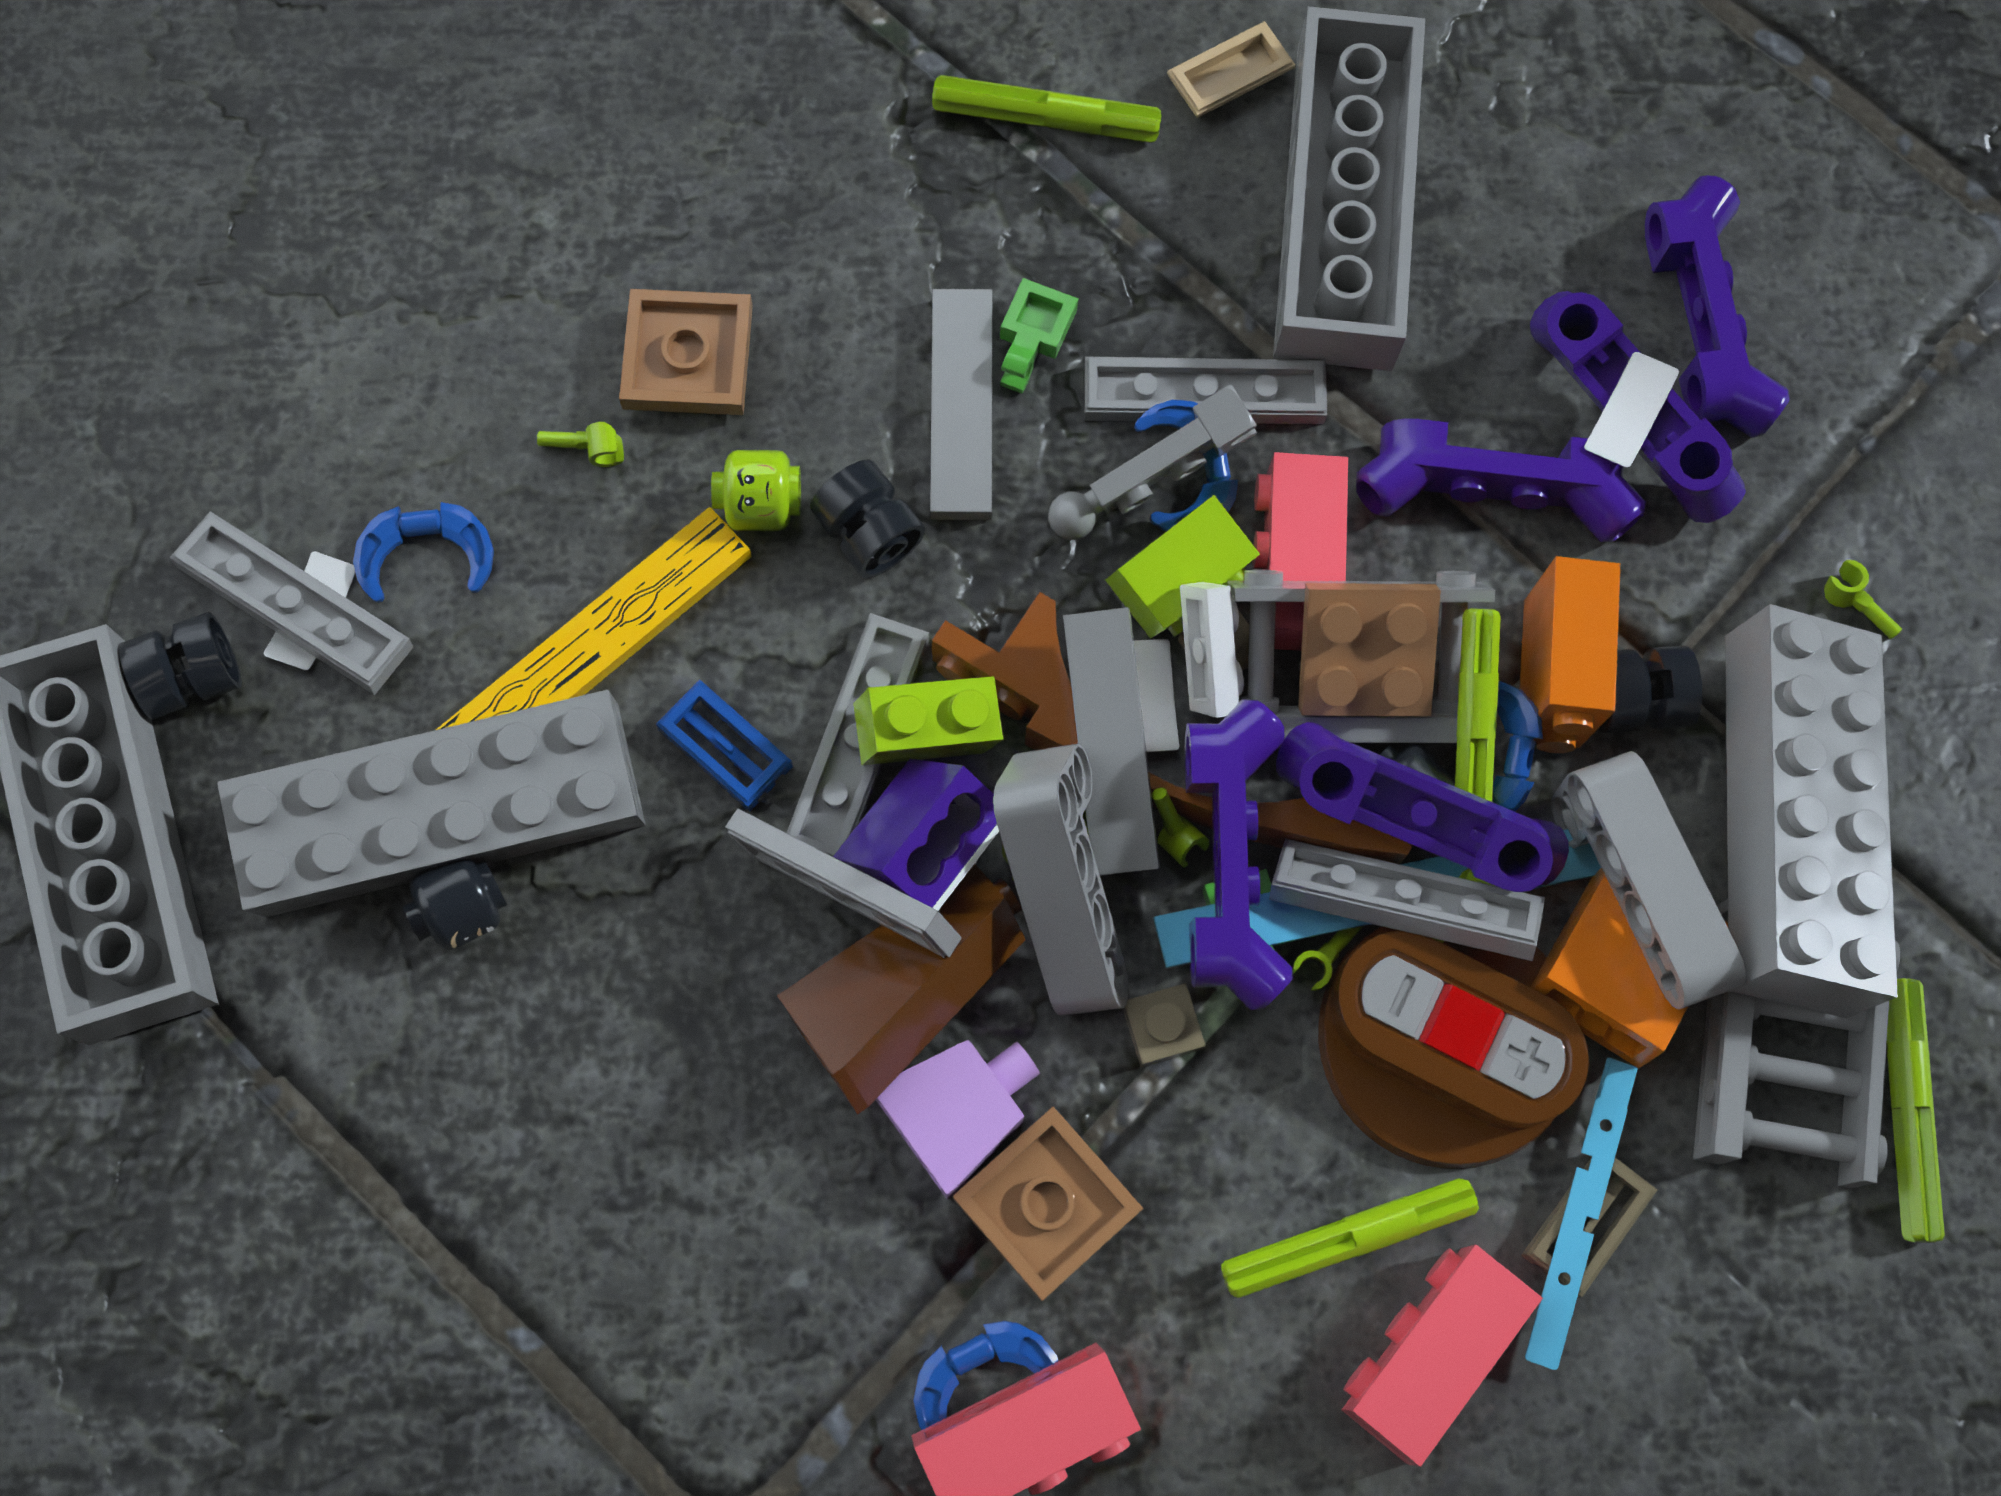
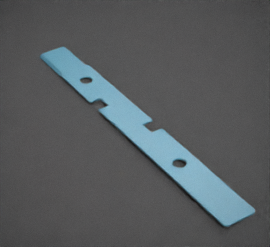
[1525,1058,1638,1370]

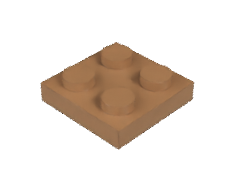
[619,289,753,415]
[1298,583,1441,716]
[952,1106,1144,1302]

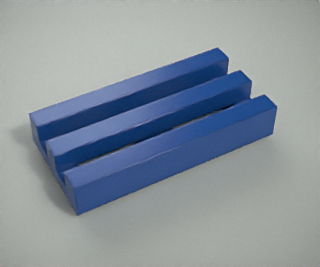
[656,680,793,812]

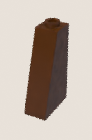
[777,864,1026,1114]

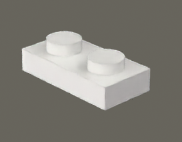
[1180,582,1244,718]

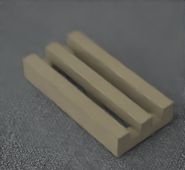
[1521,1156,1657,1298]

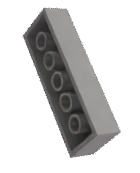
[1273,6,1425,371]
[1725,604,1897,1018]
[0,624,219,1046]
[217,690,646,918]

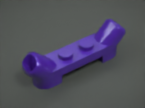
[1645,175,1790,438]
[1530,291,1746,523]
[1356,418,1646,542]
[1185,700,1293,1010]
[1276,722,1569,892]

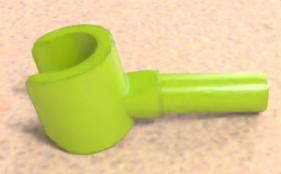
[537,422,624,467]
[1824,560,1902,639]
[1152,788,1209,867]
[1292,926,1364,991]

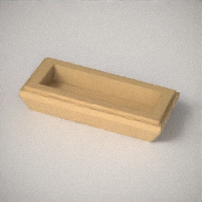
[1167,21,1296,118]

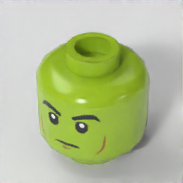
[711,450,801,531]

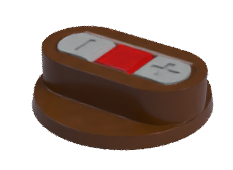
[1318,926,1589,1169]

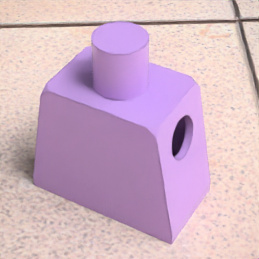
[876,1040,1040,1200]

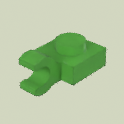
[1000,278,1079,394]

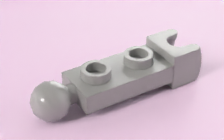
[1048,385,1257,540]

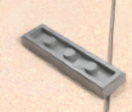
[930,289,992,520]
[1084,357,1327,424]
[169,511,413,695]
[1063,607,1160,875]
[787,613,929,857]
[725,809,962,958]
[1269,839,1545,961]

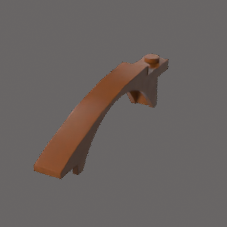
[932,592,1413,864]

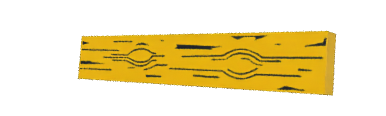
[436,507,752,730]

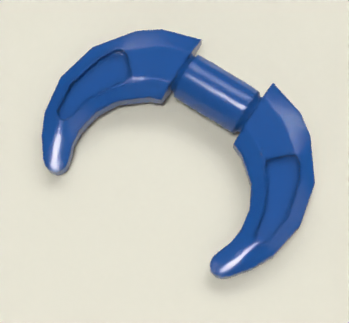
[1134,399,1238,531]
[353,502,494,603]
[1492,681,1543,812]
[913,1321,1058,1430]

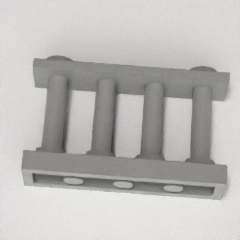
[1224,570,1495,743]
[1693,898,1900,1189]

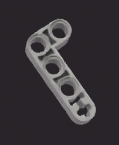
[993,743,1129,1016]
[1551,751,1746,1009]

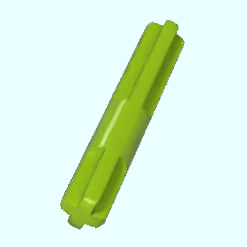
[932,75,1161,143]
[1455,608,1501,802]
[1886,978,1945,1243]
[1221,1178,1479,1298]

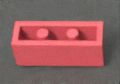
[1252,452,1348,651]
[1341,1244,1543,1467]
[911,1343,1141,1496]

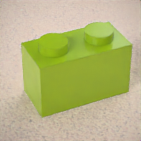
[1105,495,1260,639]
[853,676,1003,766]

